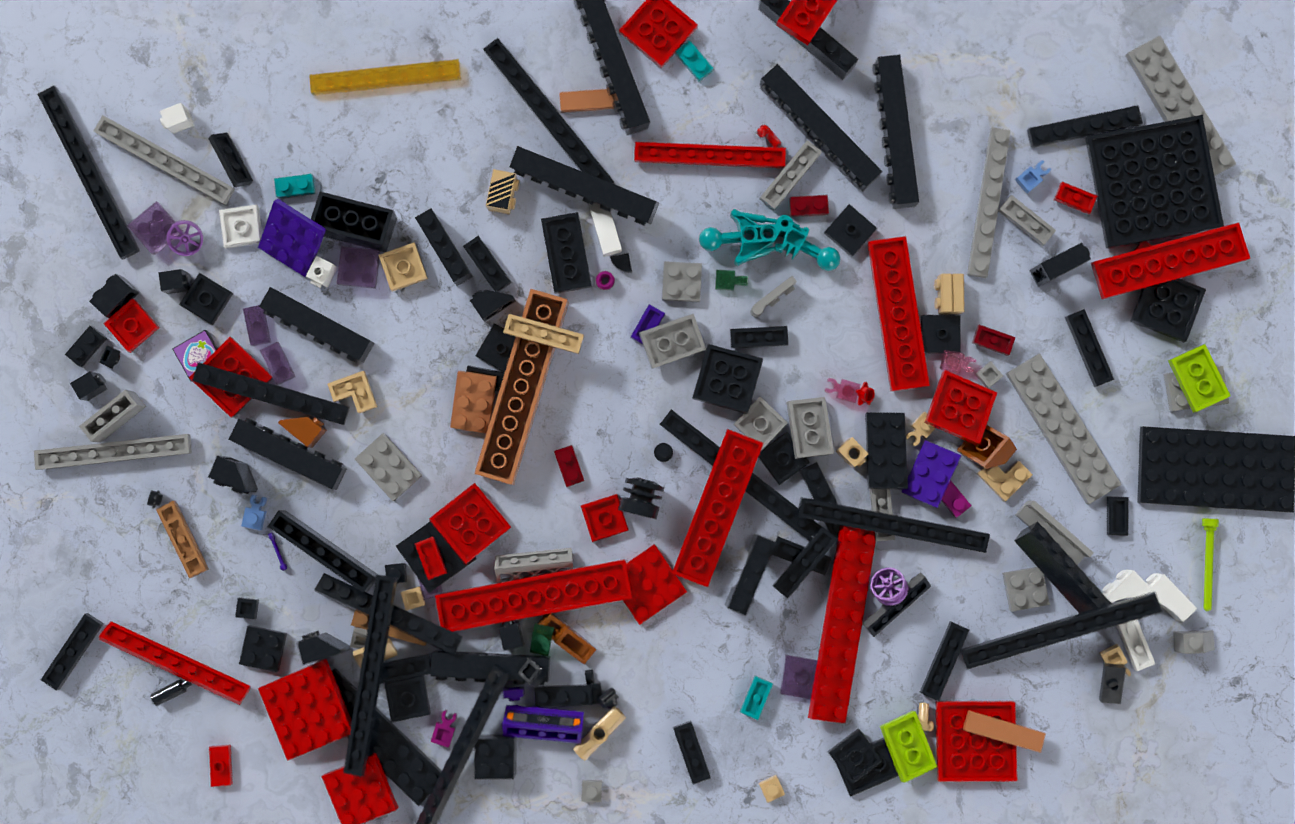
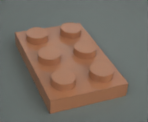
[450,370,497,433]

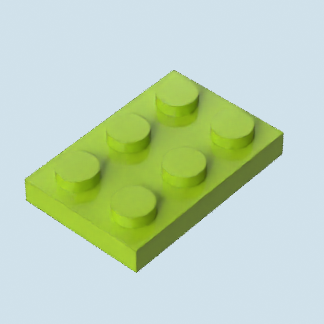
[1168,344,1231,413]
[880,711,937,783]

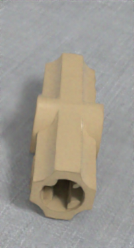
[573,706,626,761]

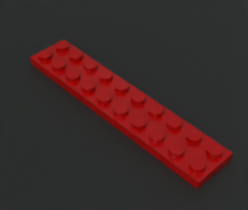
[808,525,876,724]
[435,559,633,632]

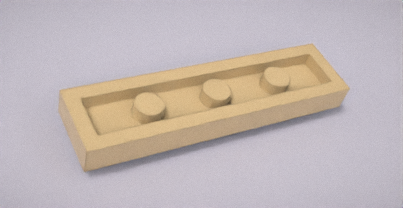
[503,314,584,354]

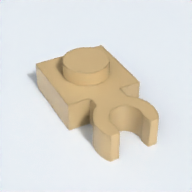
[906,412,935,446]
[1099,644,1131,676]

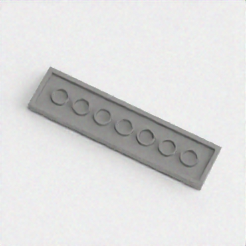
[1125,35,1236,176]
[1006,354,1122,504]

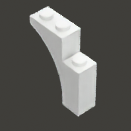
[1102,569,1197,622]

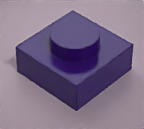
[503,686,525,701]

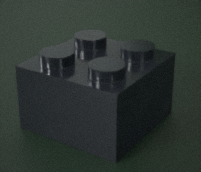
[474,735,517,779]

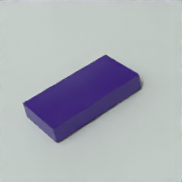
[630,304,665,344]

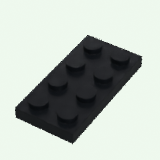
[541,212,592,294]
[865,412,908,489]

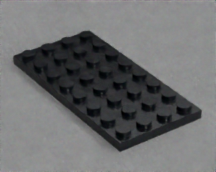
[1137,426,1295,513]

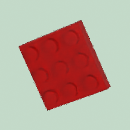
[619,0,698,68]
[189,336,273,418]
[924,370,997,445]
[429,483,511,565]
[623,544,687,625]
[321,753,399,824]

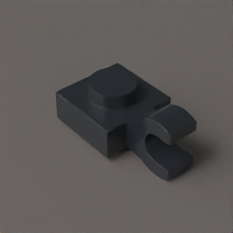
[583,669,602,706]

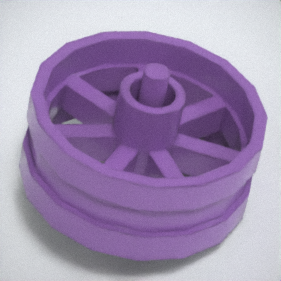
[167,220,203,256]
[870,568,908,606]

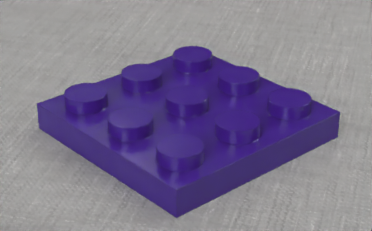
[258,199,326,277]

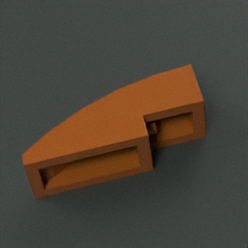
[536,613,597,665]

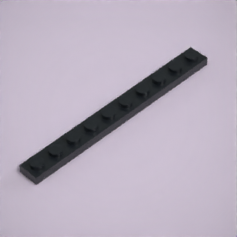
[483,38,614,184]
[37,86,140,260]
[659,409,822,541]
[797,497,990,553]
[343,575,398,777]
[961,592,1162,670]
[416,665,510,824]

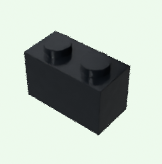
[89,274,139,318]

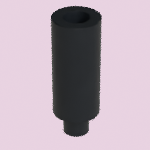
[151,679,192,706]

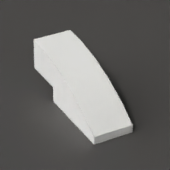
[589,202,622,257]

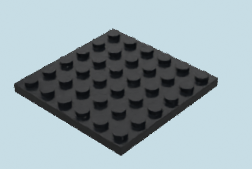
[1085,115,1224,249]

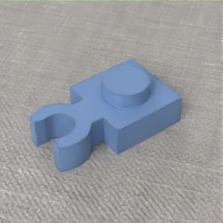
[1015,160,1051,193]
[241,495,267,530]

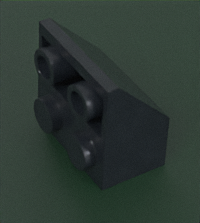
[208,455,258,494]

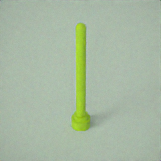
[1202,518,1219,611]

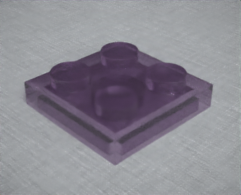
[127,201,183,255]
[336,246,380,289]
[780,655,817,699]

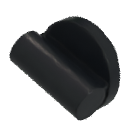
[597,687,619,709]

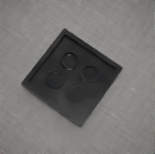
[1130,279,1206,343]
[692,344,763,414]
[396,522,477,593]

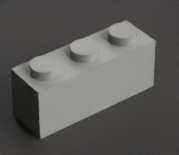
[79,390,146,443]

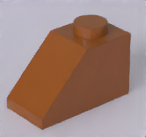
[278,417,327,448]

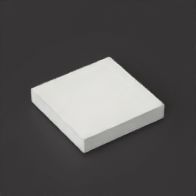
[219,205,262,248]

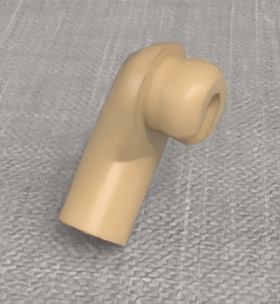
[918,703,934,732]

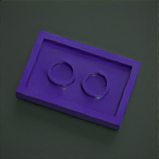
[901,440,962,509]

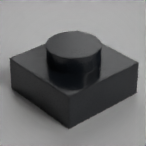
[99,345,121,369]
[385,563,407,583]
[235,597,259,619]

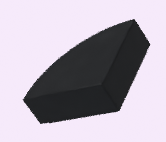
[610,253,632,273]

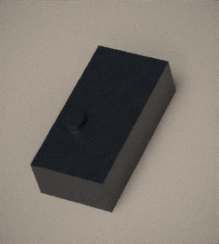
[311,191,397,252]

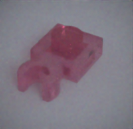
[940,350,977,373]
[824,378,861,403]

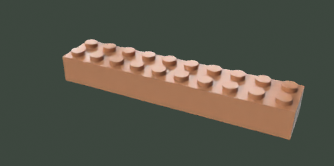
[474,289,569,485]

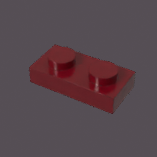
[789,195,829,217]
[972,324,1016,356]
[554,445,585,487]

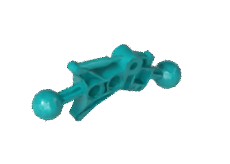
[699,209,841,271]

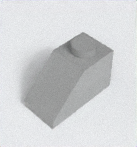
[1173,630,1215,654]

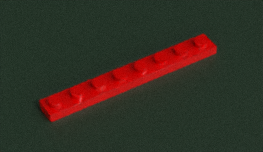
[634,142,786,168]
[99,621,250,705]

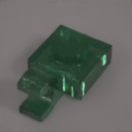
[715,270,748,291]

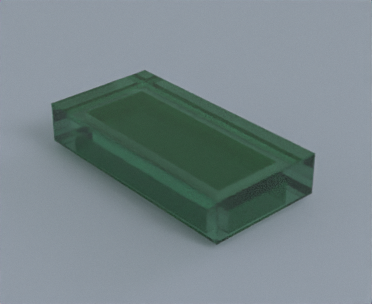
[530,623,554,656]

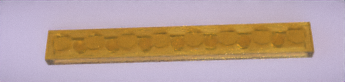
[309,59,461,95]

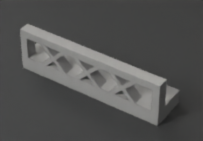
[1015,501,1093,565]
[494,548,574,583]

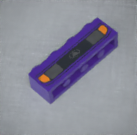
[502,705,584,743]

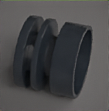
[618,477,665,519]

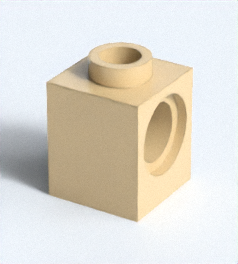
[836,437,868,468]

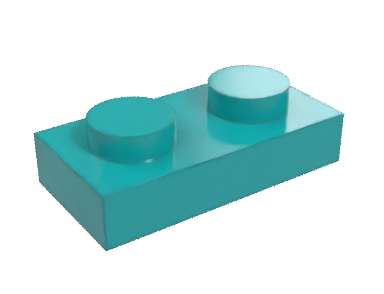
[675,40,714,82]
[274,174,316,199]
[740,675,773,720]

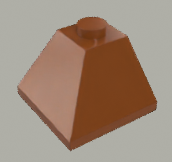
[957,425,1017,469]

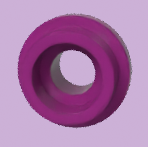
[596,271,615,290]

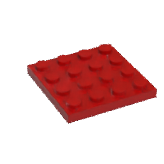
[258,659,352,761]
[936,701,1017,782]

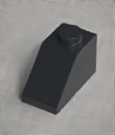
[470,290,516,322]

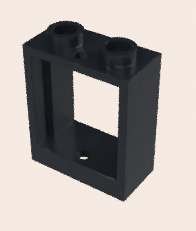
[1029,242,1091,287]

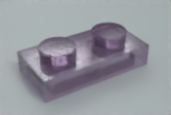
[243,305,271,346]
[260,342,296,385]

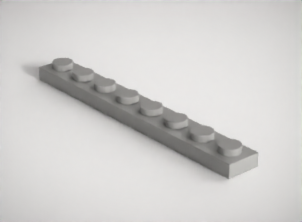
[93,115,235,205]
[967,127,1011,278]
[34,434,192,470]

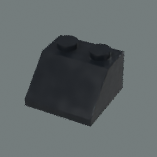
[297,631,351,665]

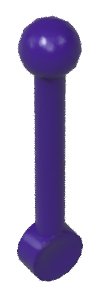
[268,532,287,571]

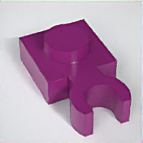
[430,709,457,748]

